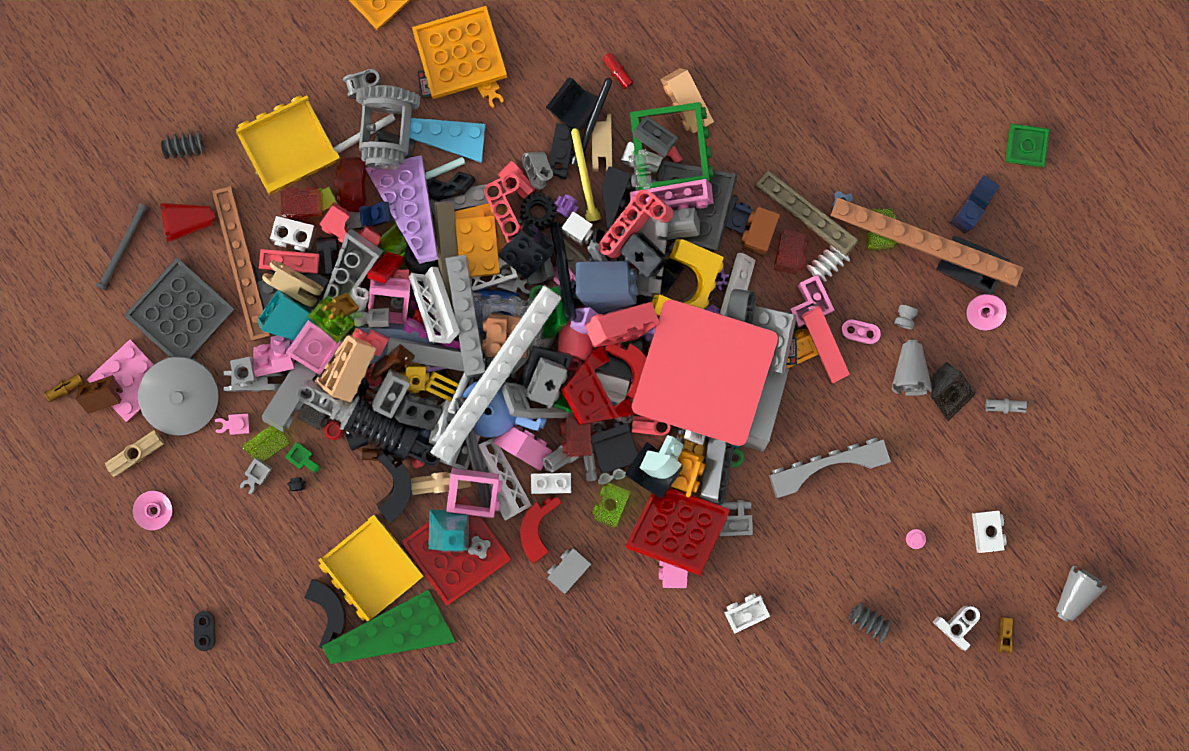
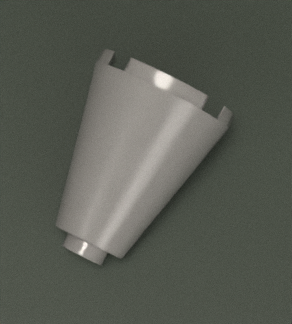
[892,340,932,396]
[1056,565,1108,622]

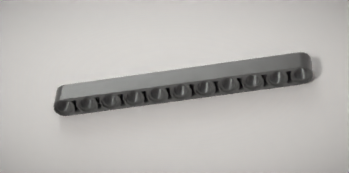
[701,289,756,505]

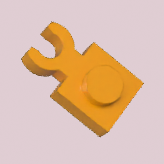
[477,81,504,109]

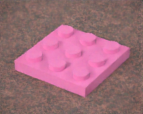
[87,339,154,422]

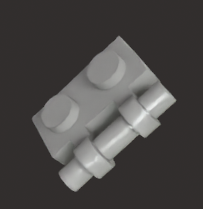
[714,500,753,536]

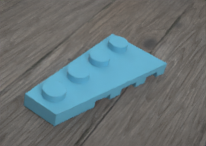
[410,118,486,163]

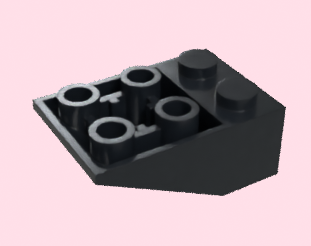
[602,166,633,231]
[936,236,1010,295]

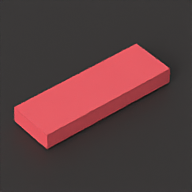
[259,249,320,274]

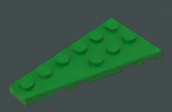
[322,590,456,664]

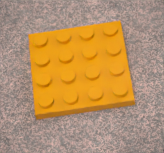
[412,6,507,99]

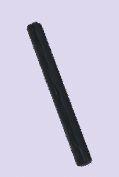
[550,221,577,321]

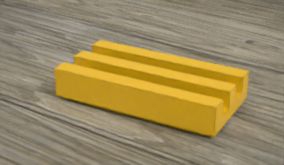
[424,371,468,402]

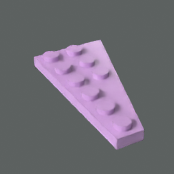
[365,155,439,264]

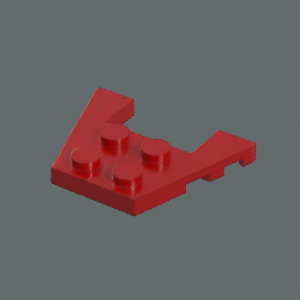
[561,346,636,425]

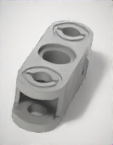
[224,370,282,392]

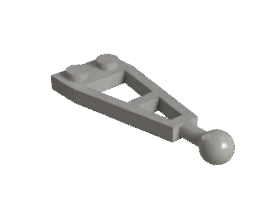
[500,382,576,418]

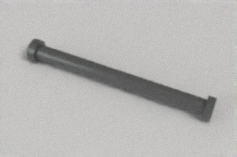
[96,203,150,291]

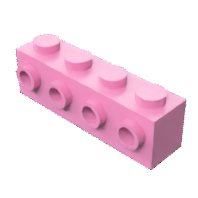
[630,179,714,212]

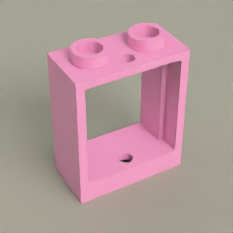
[368,278,411,324]
[446,468,502,518]

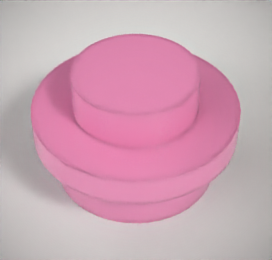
[906,529,926,549]

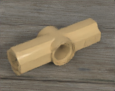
[105,430,164,477]
[410,472,472,495]

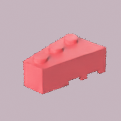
[585,302,660,347]

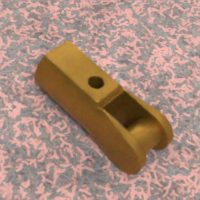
[998,617,1014,654]

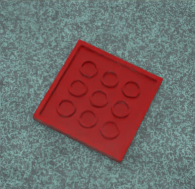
[626,488,730,576]
[401,495,512,606]

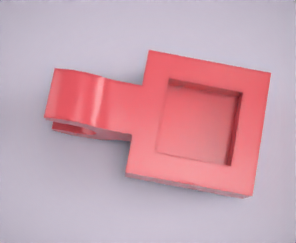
[352,328,389,357]

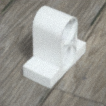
[933,606,980,651]

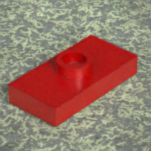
[367,252,404,283]

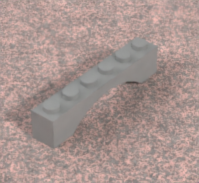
[445,255,487,378]
[769,437,891,498]

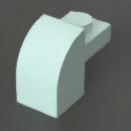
[640,435,684,479]

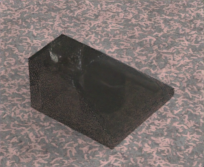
[931,362,976,421]

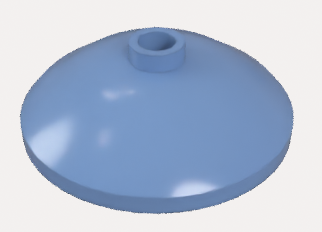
[462,380,517,437]

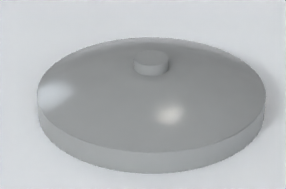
[138,356,219,435]

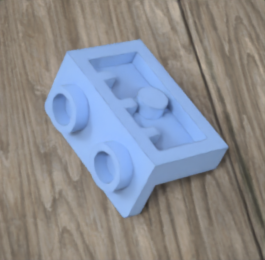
[515,417,547,432]

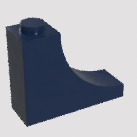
[949,175,1000,234]

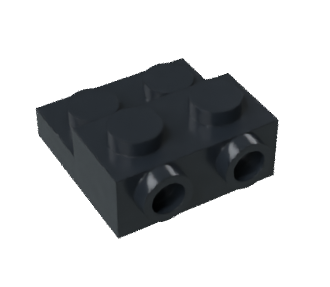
[520,345,572,393]

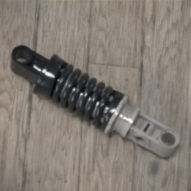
[297,380,440,466]

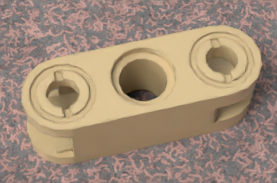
[592,114,612,172]
[262,260,323,307]

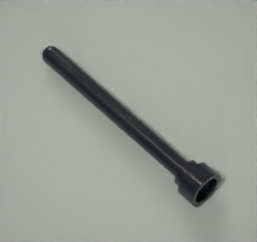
[569,78,612,166]

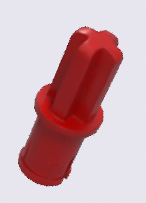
[603,52,634,89]

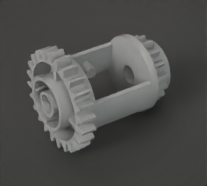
[356,85,420,170]

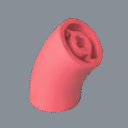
[557,305,595,372]

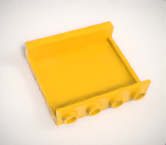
[236,95,340,196]
[318,514,425,622]

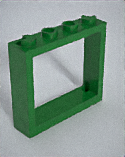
[630,102,714,190]

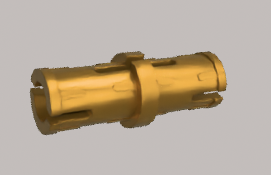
[44,373,85,403]

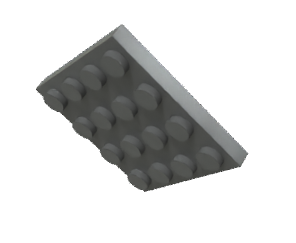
[657,161,737,251]
[124,258,236,358]

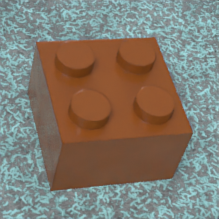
[740,207,780,257]

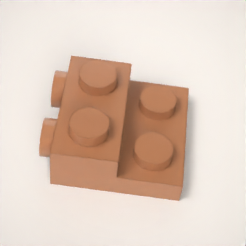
[482,314,529,358]

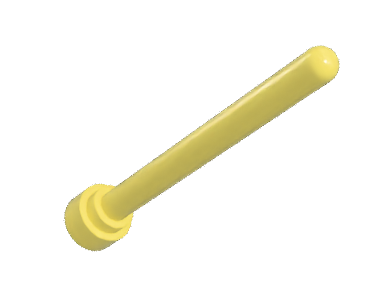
[571,128,602,222]

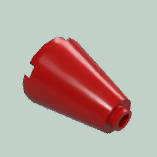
[160,203,216,242]

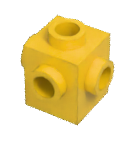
[401,362,429,393]

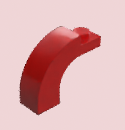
[604,343,646,400]
[520,496,562,564]

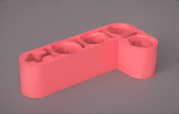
[484,174,520,243]
[599,190,673,258]

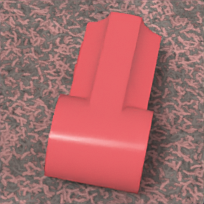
[497,161,536,199]
[632,416,671,436]

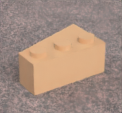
[660,68,714,133]
[315,335,376,402]

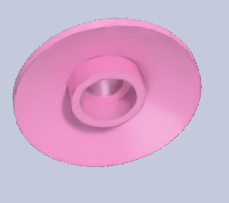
[967,294,1007,330]
[133,491,173,530]

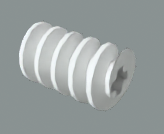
[807,245,850,282]

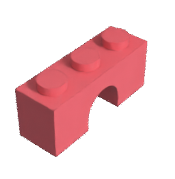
[320,202,383,246]

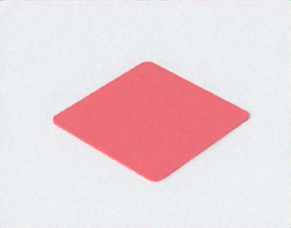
[632,300,778,446]

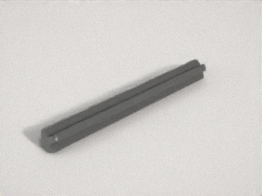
[455,396,491,508]

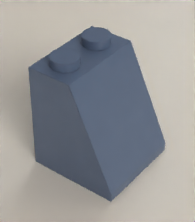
[576,261,638,314]

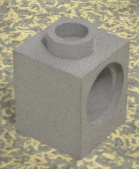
[230,357,257,388]

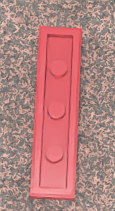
[801,306,850,383]

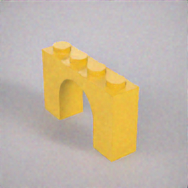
[651,239,724,317]

